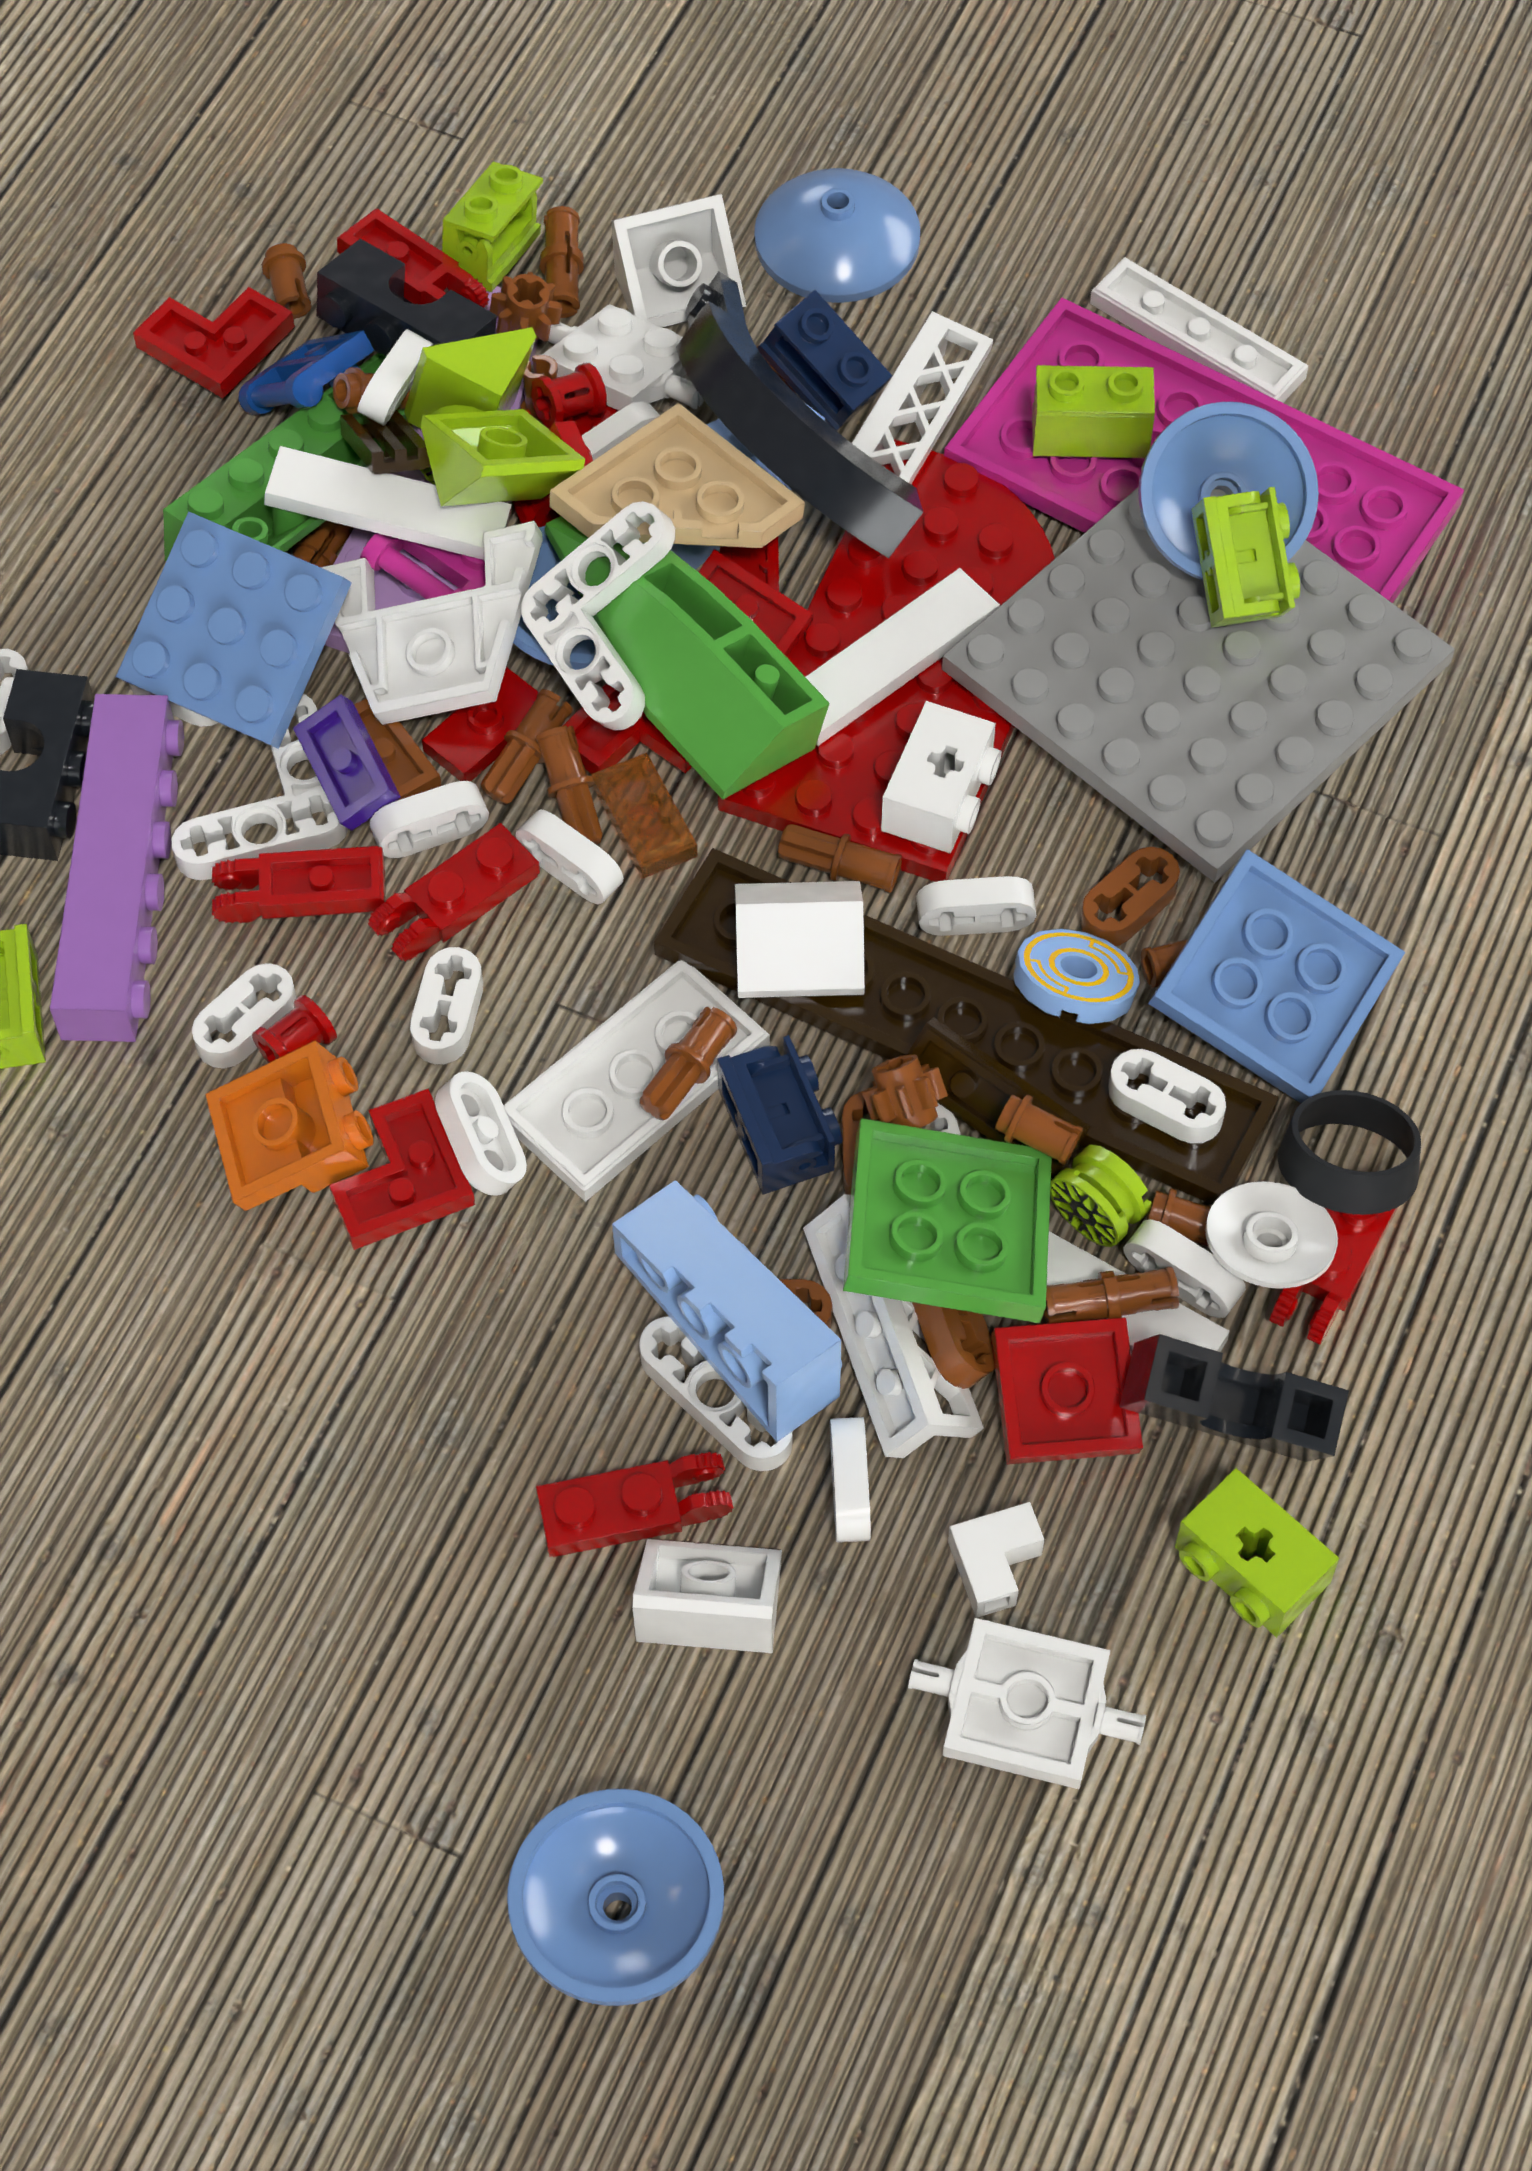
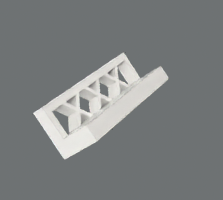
[852,311,993,484]
[803,1194,984,1458]

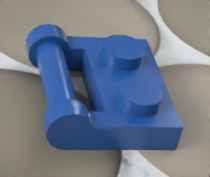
[239,330,375,415]

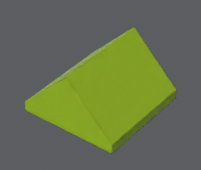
[404,327,536,428]
[421,409,585,506]

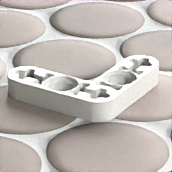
[521,501,675,730]
[171,694,348,880]

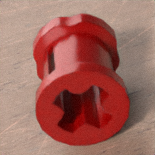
[531,363,607,429]
[252,995,337,1063]

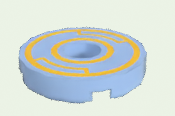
[1013,929,1140,1024]

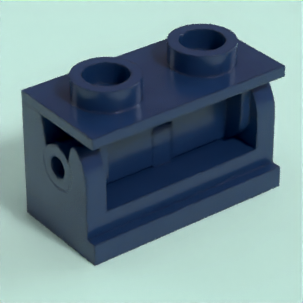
[758,290,892,431]
[717,1035,842,1195]

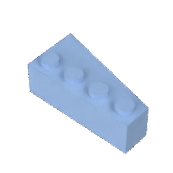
[612,1180,842,1442]

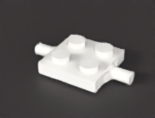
[539,304,704,410]
[908,1618,1147,1789]

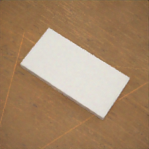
[503,960,770,1202]

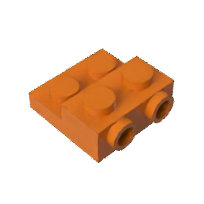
[205,1041,374,1211]

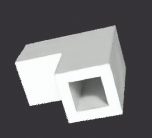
[948,1502,1044,1618]

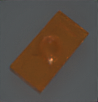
[591,753,698,879]

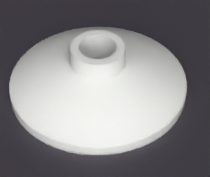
[1205,1181,1338,1288]

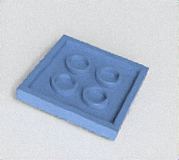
[116,511,352,749]
[1148,849,1405,1103]

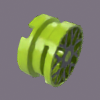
[1050,1145,1152,1248]

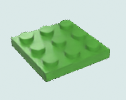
[843,1118,1052,1323]

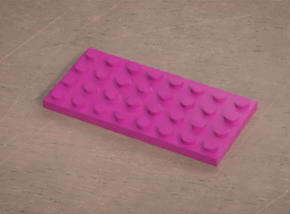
[944,297,1464,603]

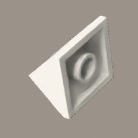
[611,194,746,327]
[735,881,865,998]
[632,1539,782,1653]

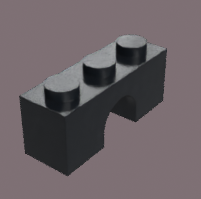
[316,239,497,356]
[0,669,94,861]
[1119,1334,1349,1462]

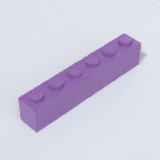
[50,694,184,1042]

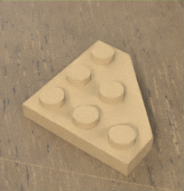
[550,403,805,548]

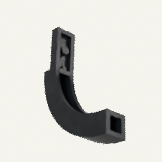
[676,271,923,558]

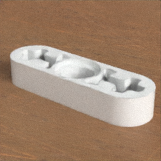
[639,1316,793,1471]

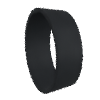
[1277,1090,1421,1215]

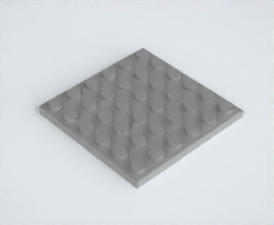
[942,487,1455,883]

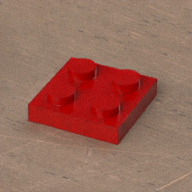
[991,1318,1143,1465]

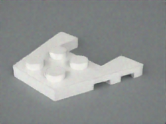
[321,521,543,725]

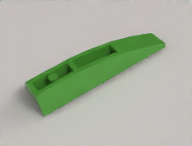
[163,353,407,561]
[545,516,830,800]

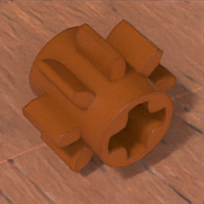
[490,272,562,342]
[862,1054,948,1128]

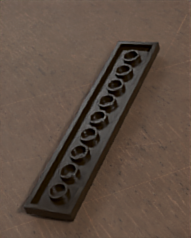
[654,848,1279,1205]

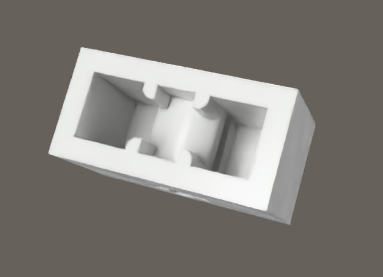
[881,701,1002,853]

